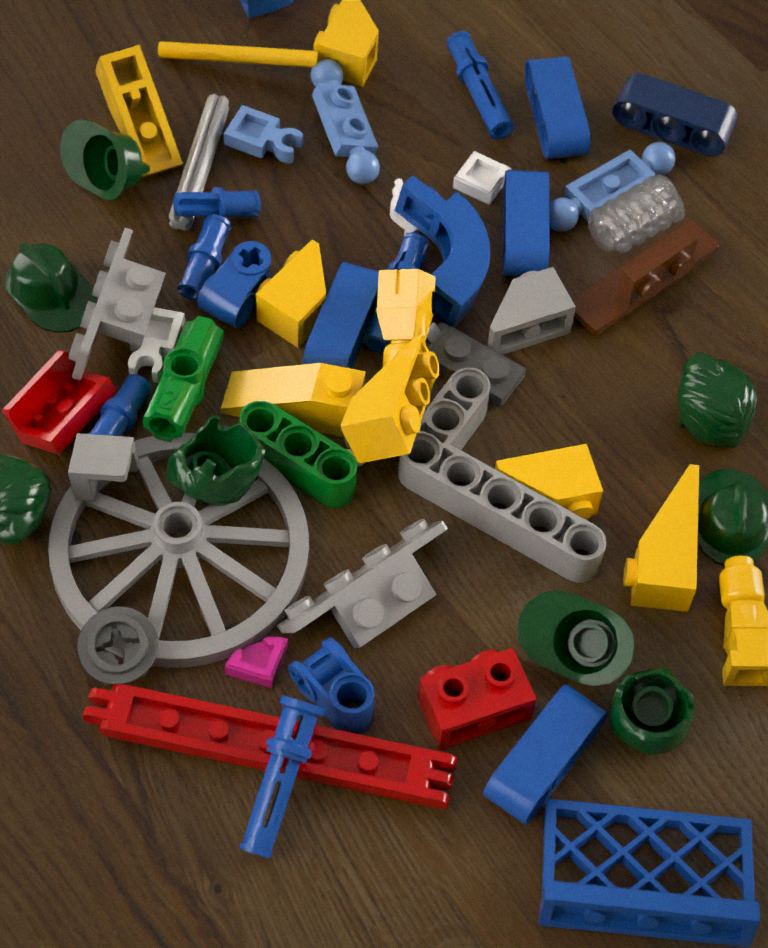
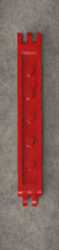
[82,684,458,809]

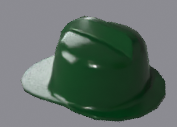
[60,119,150,201]
[4,241,96,332]
[697,469,768,565]
[517,590,635,686]

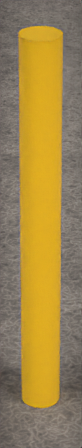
[158,41,320,67]

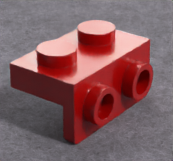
[3,350,117,455]

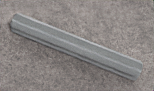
[168,94,229,231]

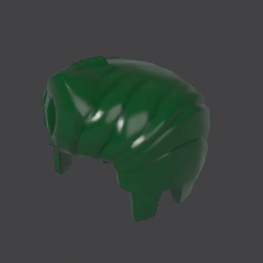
[677,352,758,448]
[167,416,266,506]
[0,454,52,546]
[609,667,694,755]

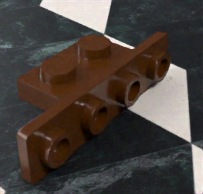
[572,219,720,335]

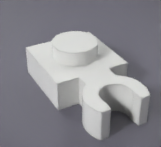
[128,307,185,383]

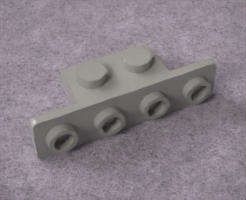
[68,228,166,381]
[277,519,448,648]

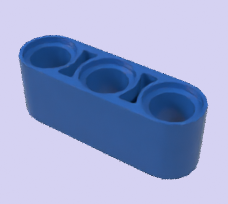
[524,56,590,159]
[502,170,550,277]
[302,261,379,369]
[483,684,608,825]

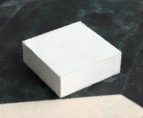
[453,151,511,205]

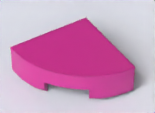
[225,637,288,689]

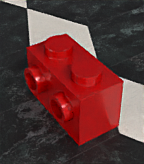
[417,648,537,751]

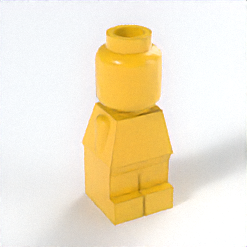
[376,269,436,367]
[719,556,768,686]

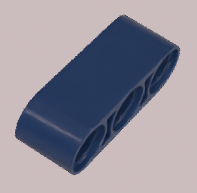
[612,73,738,156]

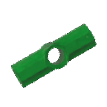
[143,316,224,442]

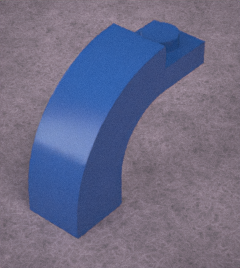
[394,176,490,327]

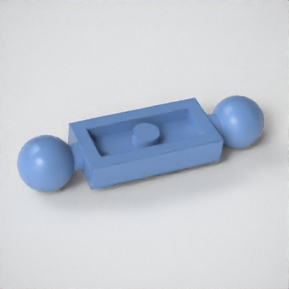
[311,59,380,184]
[549,142,675,232]

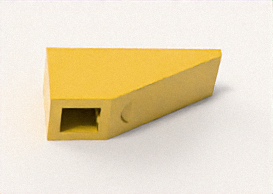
[340,335,439,464]

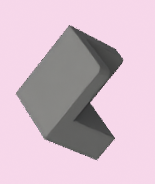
[68,433,139,501]

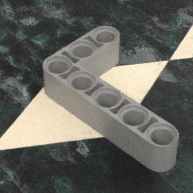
[398,368,607,583]

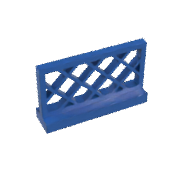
[539,798,760,947]

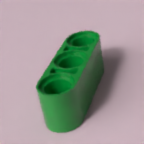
[239,401,357,508]

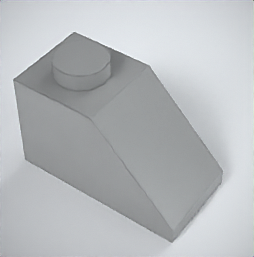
[487,267,576,355]

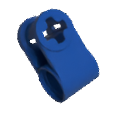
[197,241,271,329]
[288,637,375,734]

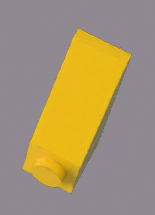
[95,45,183,178]
[221,363,366,437]
[623,464,699,612]

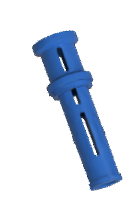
[239,695,326,858]

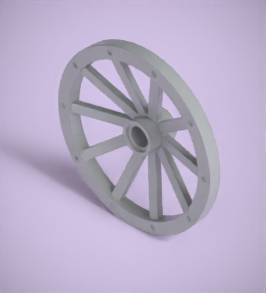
[48,433,309,668]

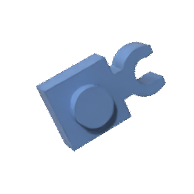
[224,105,303,163]

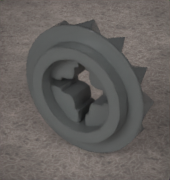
[78,607,158,685]

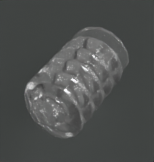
[588,174,685,253]

